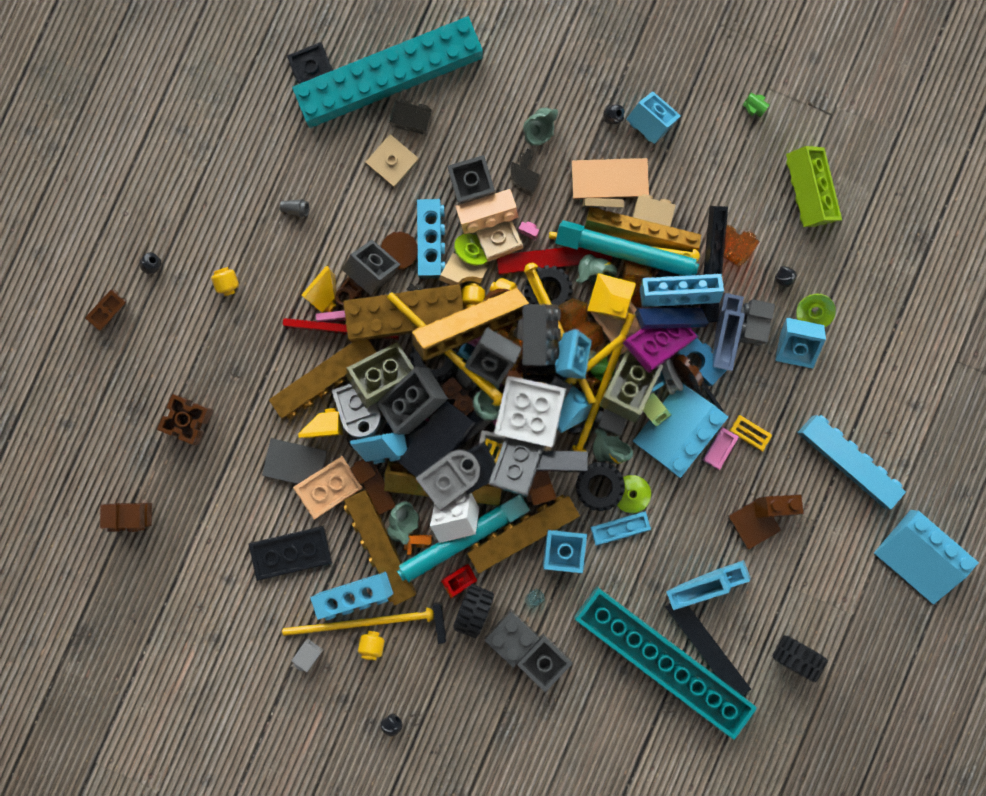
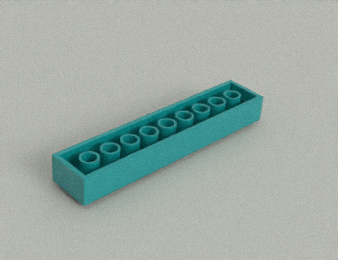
[292,16,483,128]
[574,586,757,740]

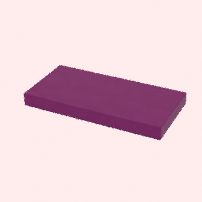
[622,328,698,373]

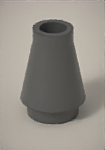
[279,199,309,218]

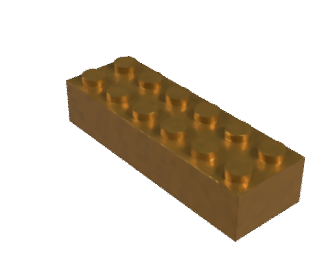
[343,284,464,342]

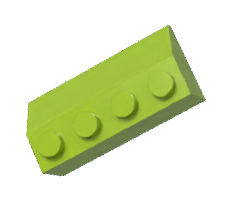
[786,146,842,227]

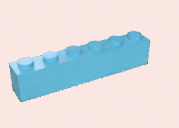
[798,415,906,509]

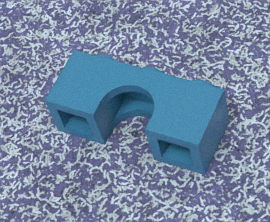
[676,330,727,387]

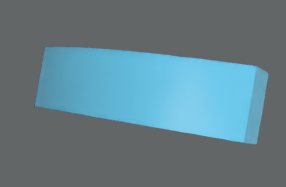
[667,560,751,610]

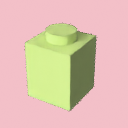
[643,393,671,427]

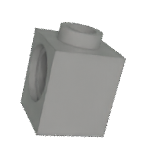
[291,639,323,672]

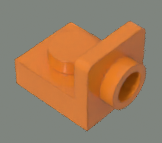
[404,534,432,555]

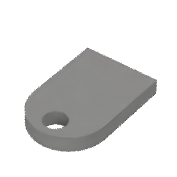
[332,384,381,439]
[416,450,480,510]

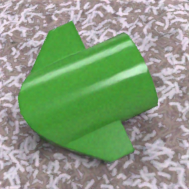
[743,93,770,118]
[591,356,614,381]

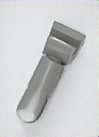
[661,359,683,395]

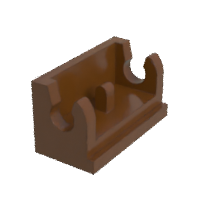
[85,289,127,331]

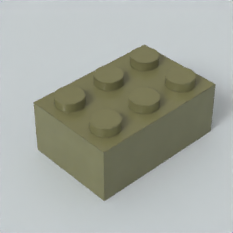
[346,342,414,408]
[599,349,663,423]

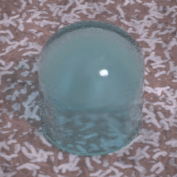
[525,588,545,608]

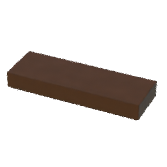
[354,459,396,515]

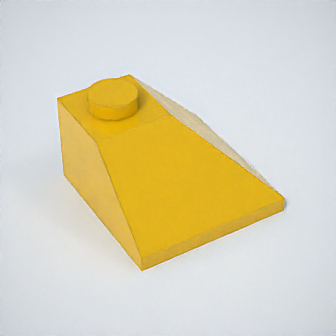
[302,265,337,313]
[587,273,636,321]
[298,408,343,438]

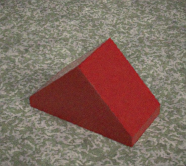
[441,564,477,598]

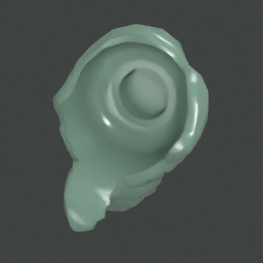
[523,108,558,146]
[576,254,618,285]
[473,383,501,421]
[593,429,633,464]
[387,501,419,544]

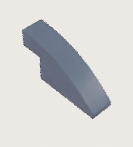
[713,293,745,371]

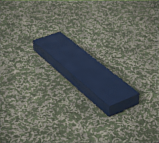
[635,308,709,329]

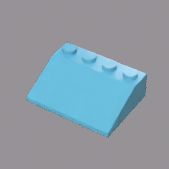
[633,383,728,478]
[874,510,979,605]

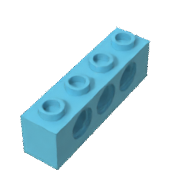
[417,199,445,279]
[640,274,724,307]
[310,572,393,620]

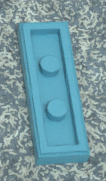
[590,511,651,546]

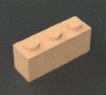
[456,189,518,234]

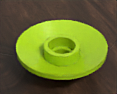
[454,234,487,266]
[796,294,836,328]
[617,475,651,513]

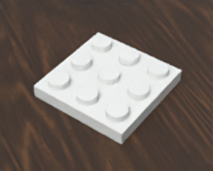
[494,376,566,447]

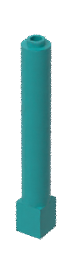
[555,220,699,276]
[397,494,530,583]

